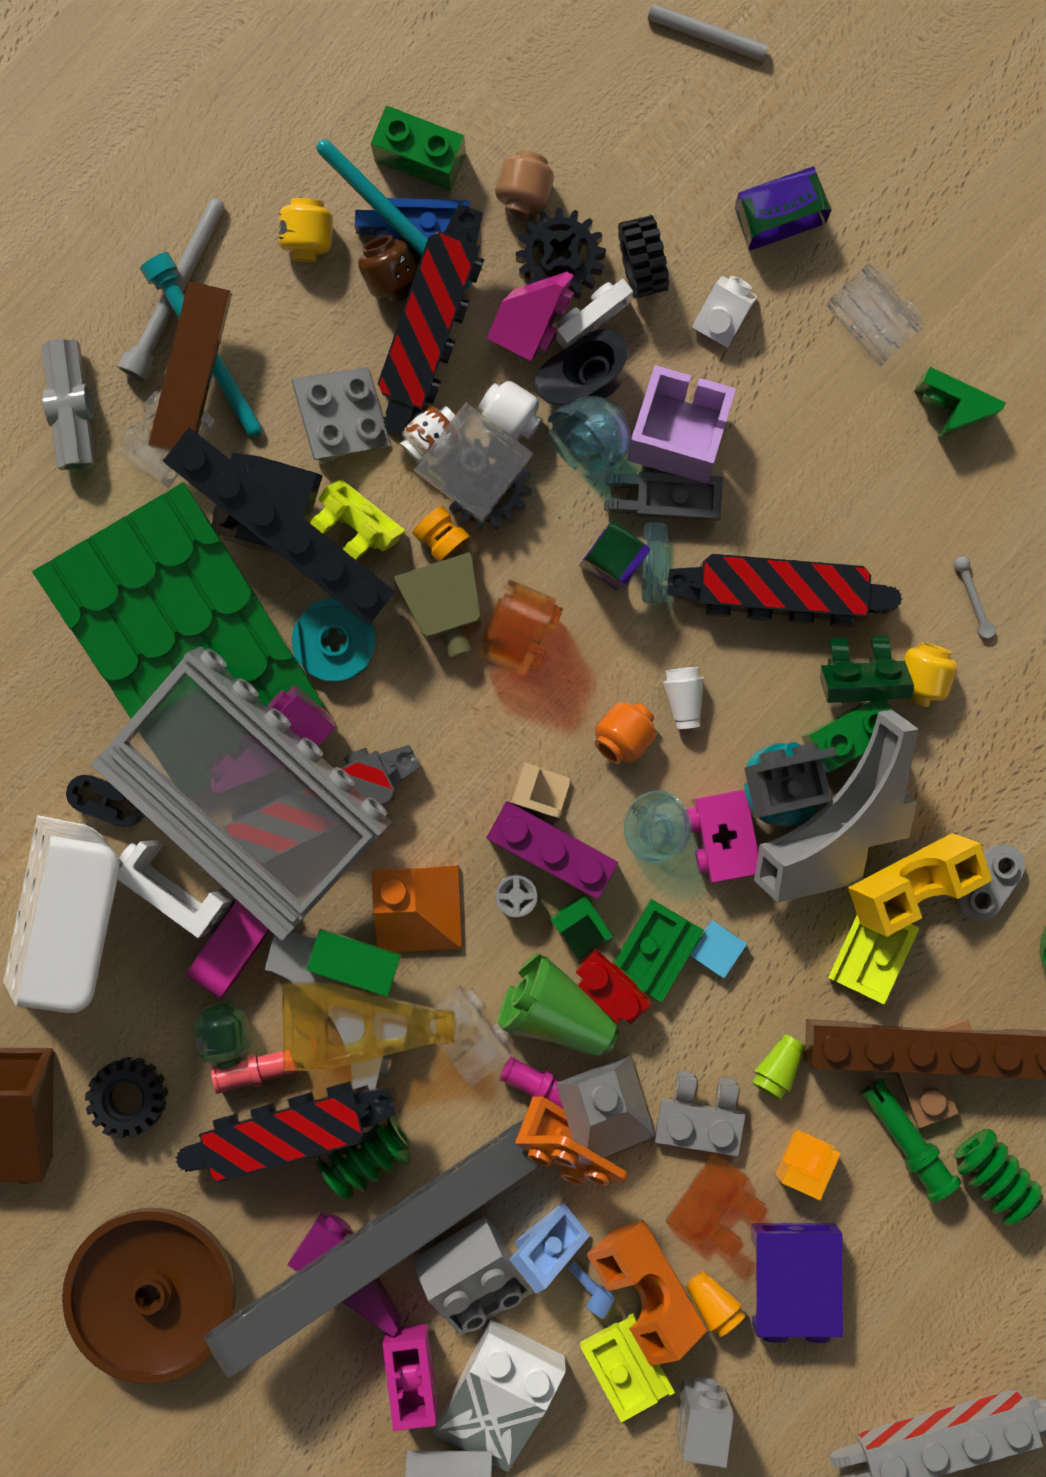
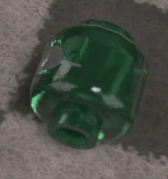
[193,1002,253,1069]

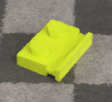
[828,915,921,1005]
[580,1313,675,1423]

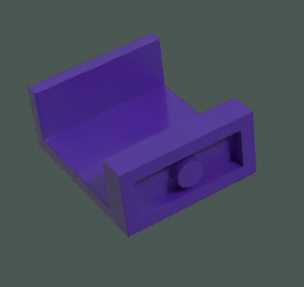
[751,1223,843,1343]

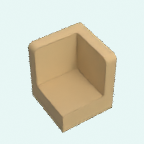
[511,762,571,818]

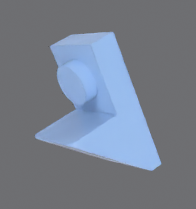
[509,1203,590,1293]

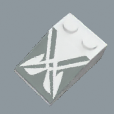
[433,1318,566,1472]

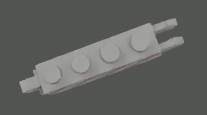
[829,1390,1046,1477]

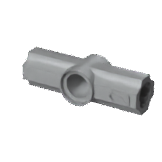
[42,339,96,471]

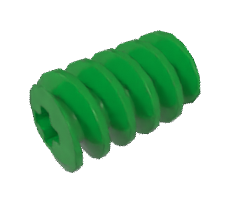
[316,1116,411,1201]
[953,1129,1043,1227]

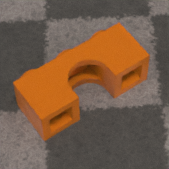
[587,1220,707,1366]

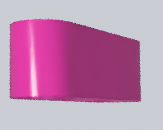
[186,900,270,1000]

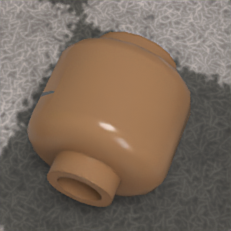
[495,150,554,218]

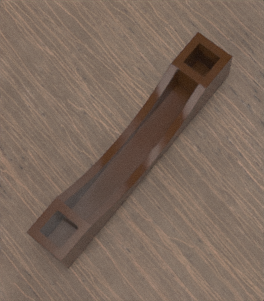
[804,1019,1046,1079]

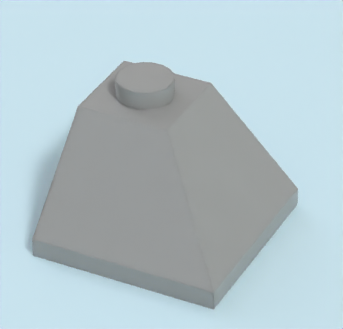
[556,1055,655,1158]

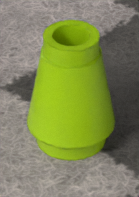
[752,1034,806,1100]

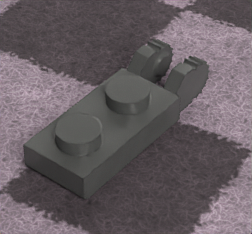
[604,472,723,521]

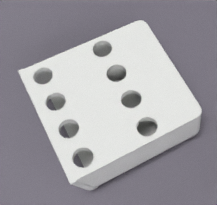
[3,815,119,1013]

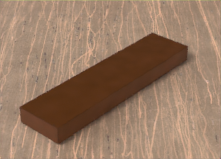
[148,281,232,452]

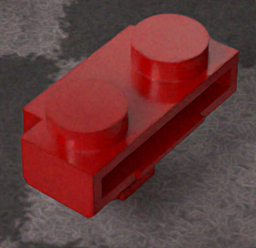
[576,948,651,1025]

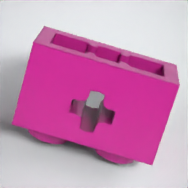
[687,790,758,882]
[382,1323,439,1431]

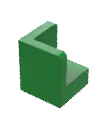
[550,894,614,957]

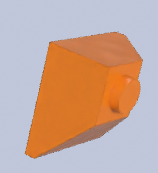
[371,865,462,952]

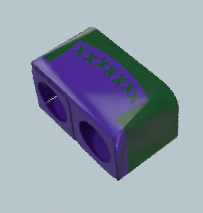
[735,166,832,250]
[579,519,651,591]

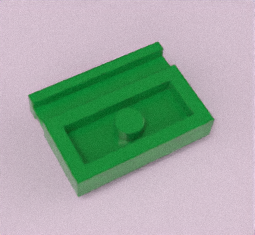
[613,898,704,1003]

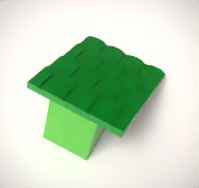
[32,482,331,798]

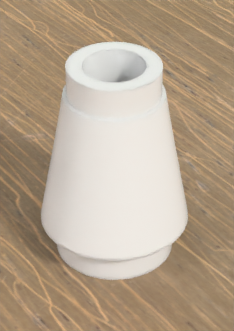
[663,667,704,729]

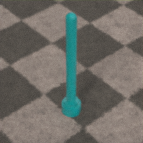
[316,139,473,292]
[140,252,262,437]

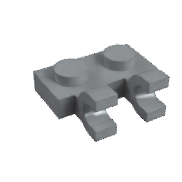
[654,1070,745,1156]

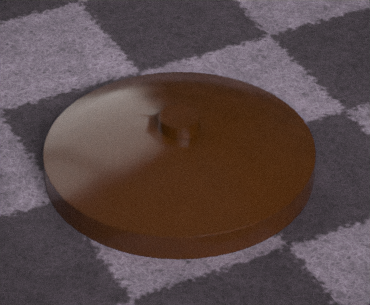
[62,1208,236,1384]

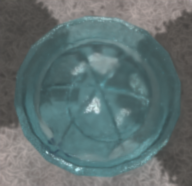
[624,791,692,863]

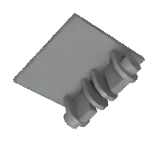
[291,367,391,464]

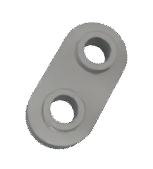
[956,844,1025,921]

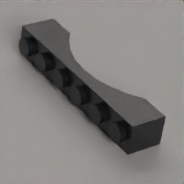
[163,427,395,625]

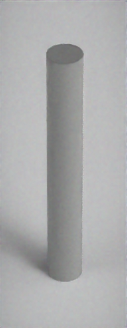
[647,3,769,62]

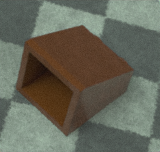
[0,1048,54,1184]

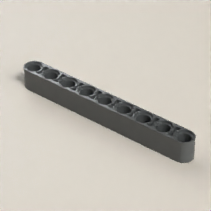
[203,1120,540,1378]

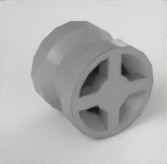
[495,874,538,918]

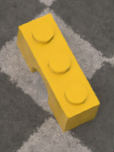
[848,833,993,937]

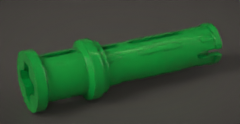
[860,1078,961,1203]

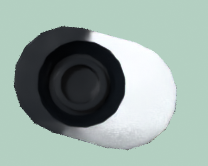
[535,329,627,405]

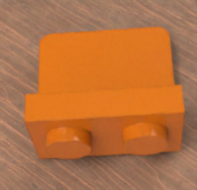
[515,1096,628,1186]

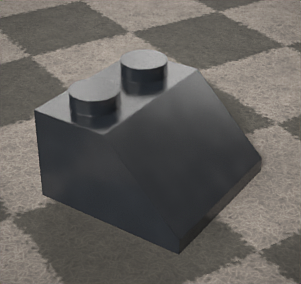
[212,453,323,553]

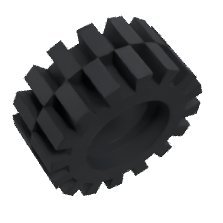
[618,215,669,299]
[85,1057,168,1139]

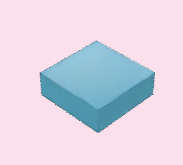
[690,919,747,978]

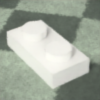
[556,278,633,349]

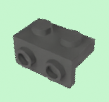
[744,742,837,818]

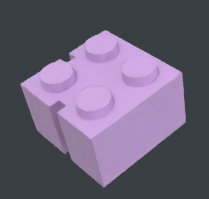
[627,365,736,484]

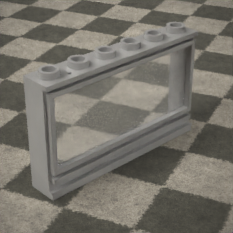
[91,647,392,941]

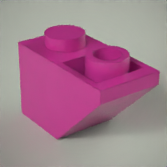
[487,272,574,361]

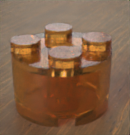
[477,579,563,676]

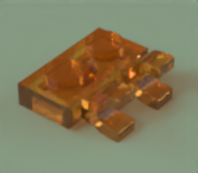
[665,1152,767,1258]

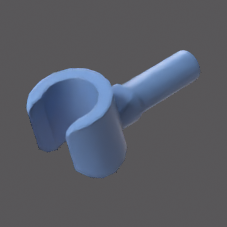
[567,1261,614,1319]

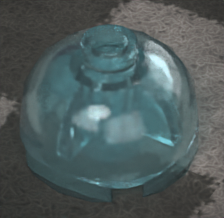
[548,394,631,480]

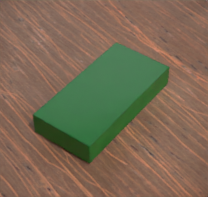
[306,928,402,997]

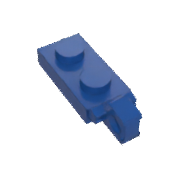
[355,198,470,245]

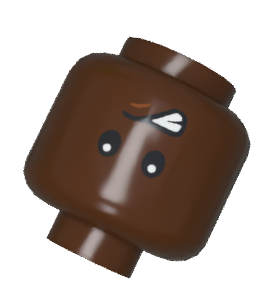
[358,235,418,302]

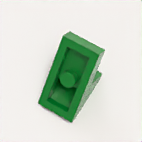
[914,367,1006,438]

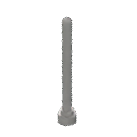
[117,198,225,383]

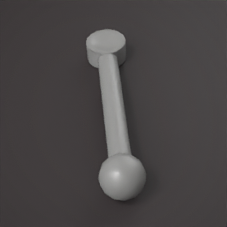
[954,556,996,639]

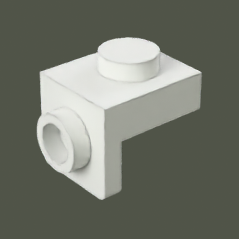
[692,276,757,348]

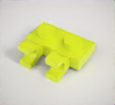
[310,479,406,560]

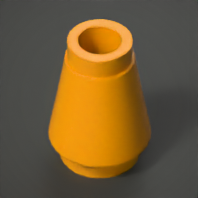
[685,1270,746,1338]

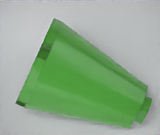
[498,953,619,1056]

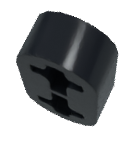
[66,775,145,827]

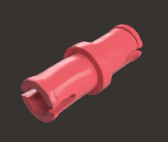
[211,1047,300,1094]

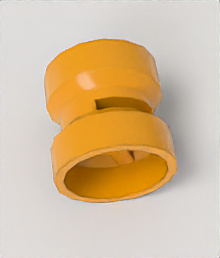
[412,505,470,562]

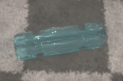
[642,522,668,604]

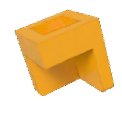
[775,1129,840,1200]

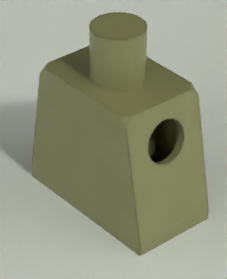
[394,552,482,658]

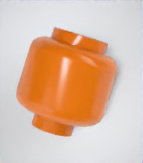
[595,702,657,764]

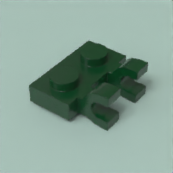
[820,635,914,703]

